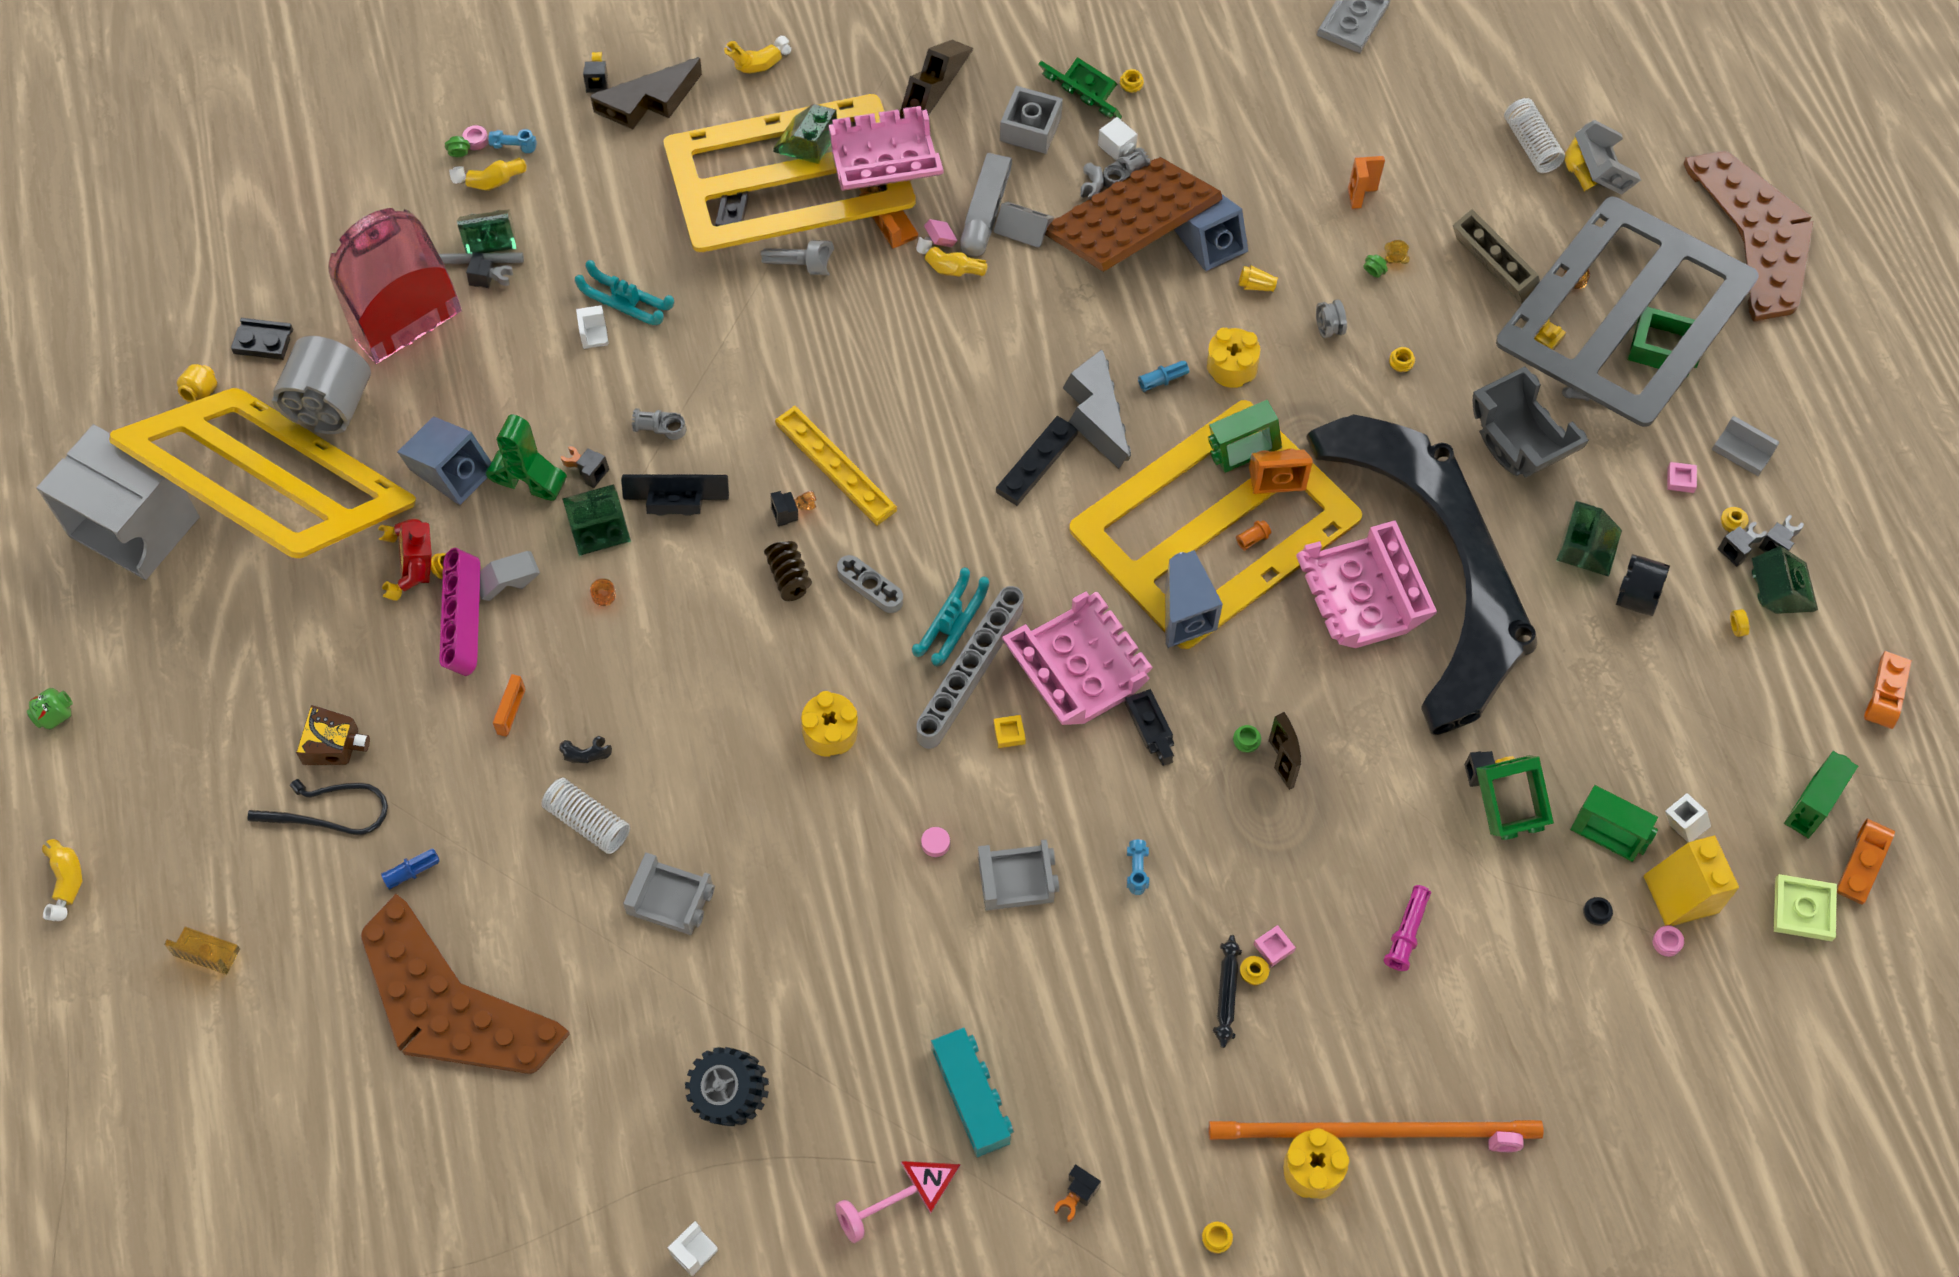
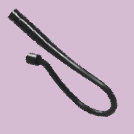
[247,779,388,835]

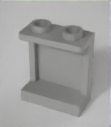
[1575,120,1641,195]
[978,839,1059,911]
[623,852,715,935]

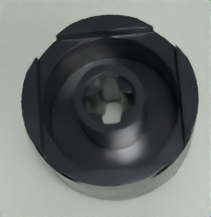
[1616,554,1670,617]

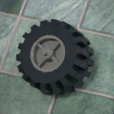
[685,1047,769,1126]

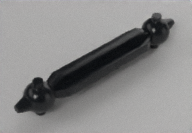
[1213,935,1242,1048]

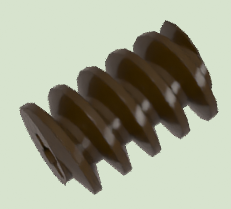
[764,541,812,601]

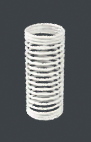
[1504,98,1566,173]
[542,778,630,854]

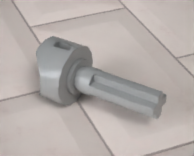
[761,240,834,275]

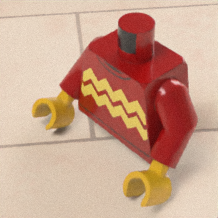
[378,519,432,601]

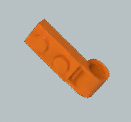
[1864,651,1912,729]
[1837,818,1895,905]

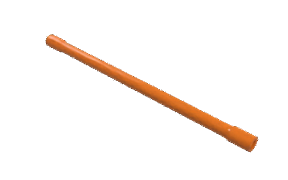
[1209,1120,1544,1140]

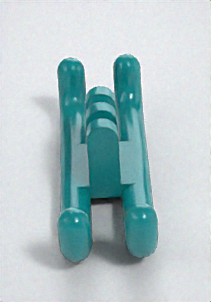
[575,260,674,325]
[912,567,989,667]

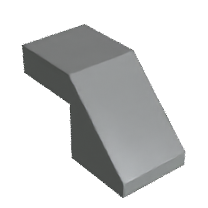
[480,551,540,601]

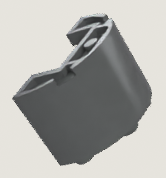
[1472,366,1589,477]

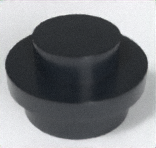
[1583,897,1613,926]

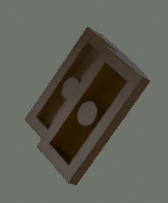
[1268,712,1301,790]

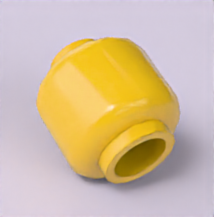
[177,364,217,403]

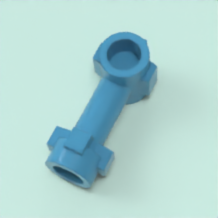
[488,129,537,153]
[1127,839,1149,895]

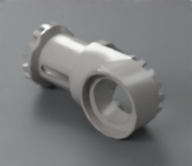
[1103,147,1150,188]
[632,408,687,440]

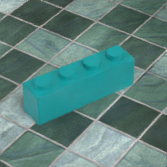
[931,1027,1014,1158]

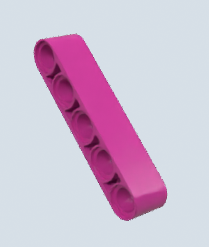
[439,547,480,676]

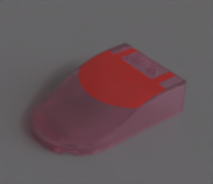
[328,208,462,364]

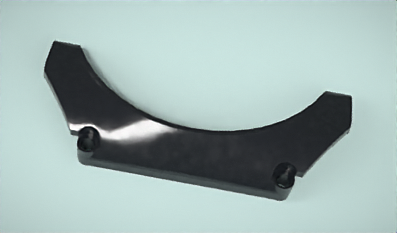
[1306,414,1537,735]

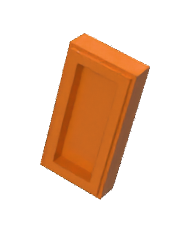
[493,674,526,737]

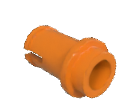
[1236,520,1272,551]

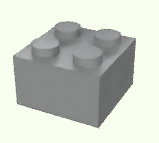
[1000,86,1063,154]

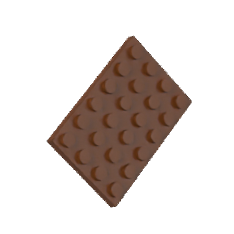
[1045,157,1223,272]

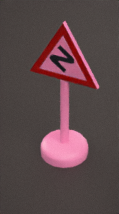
[835,1161,961,1243]

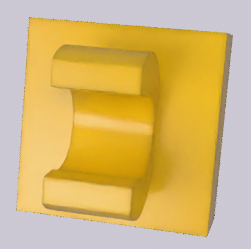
[1534,320,1566,350]

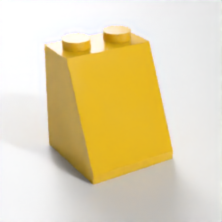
[1644,835,1739,926]

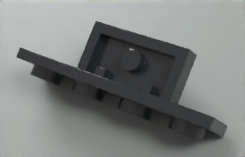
[621,474,729,516]

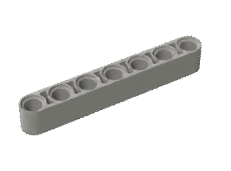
[916,586,1024,749]

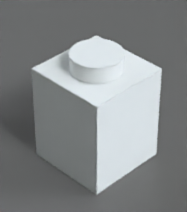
[1098,117,1137,161]
[1665,793,1711,842]

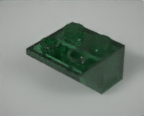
[562,484,631,556]
[1556,501,1622,577]

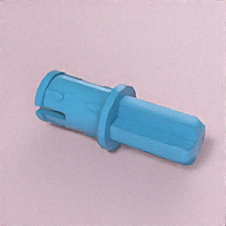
[1138,361,1189,392]

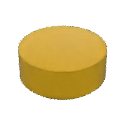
[1730,609,1750,637]

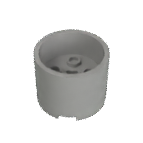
[272,336,371,434]

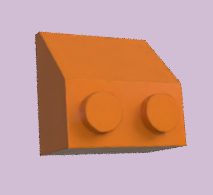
[1249,449,1313,494]

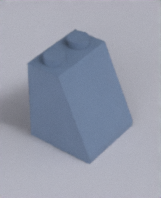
[1174,194,1248,271]
[397,416,491,505]
[1165,550,1223,648]

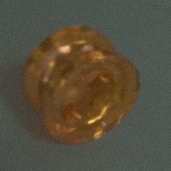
[590,579,616,606]

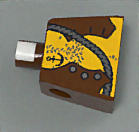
[296,705,370,765]

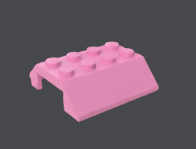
[829,106,943,191]
[1296,521,1437,648]
[1002,591,1153,725]

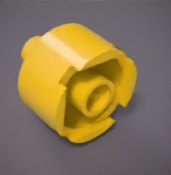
[1207,327,1260,388]
[801,691,858,757]
[1283,1128,1350,1199]

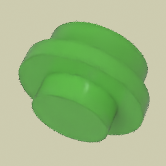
[445,136,470,157]
[1363,254,1388,278]
[1233,725,1261,753]

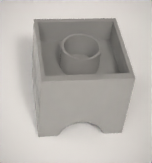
[36,424,200,580]

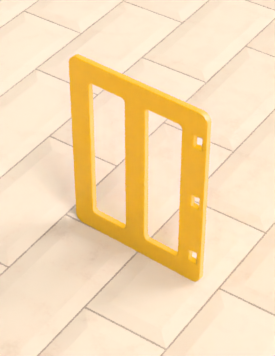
[663,94,916,252]
[109,388,416,558]
[1069,400,1362,649]

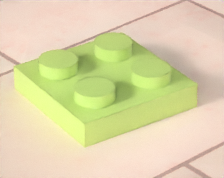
[1774,874,1837,941]

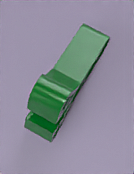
[486,414,567,501]

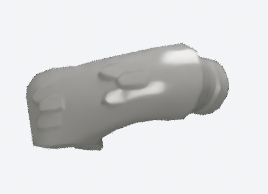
[1080,163,1104,200]

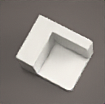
[576,305,609,349]
[668,1221,718,1276]

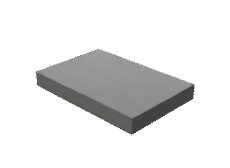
[1317,0,1390,53]

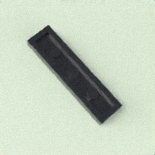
[996,415,1078,506]

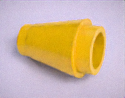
[1238,265,1278,292]

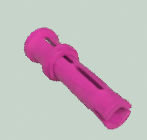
[1384,885,1431,971]

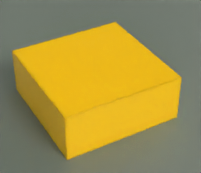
[993,715,1026,748]

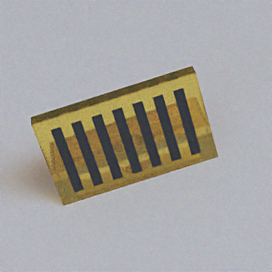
[164,927,240,975]

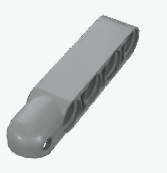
[961,153,1012,256]

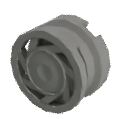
[1316,299,1347,338]

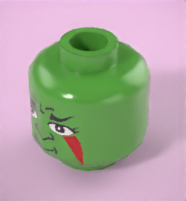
[27,688,73,730]

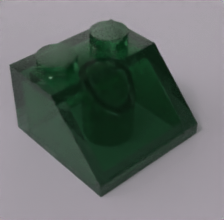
[773,104,837,164]
[457,209,517,254]
[1751,546,1818,614]

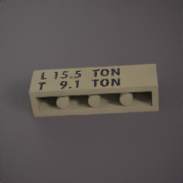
[1453,209,1540,304]

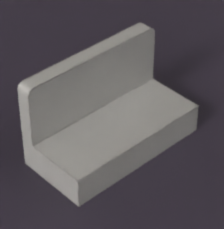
[994,202,1054,247]
[1712,416,1779,476]

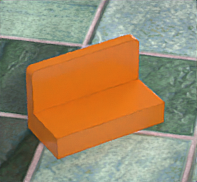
[1348,156,1385,209]
[873,210,918,249]

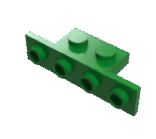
[1038,57,1122,119]

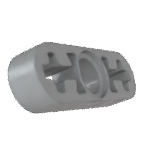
[837,555,903,613]

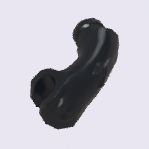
[559,736,612,763]

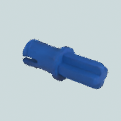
[381,849,440,890]

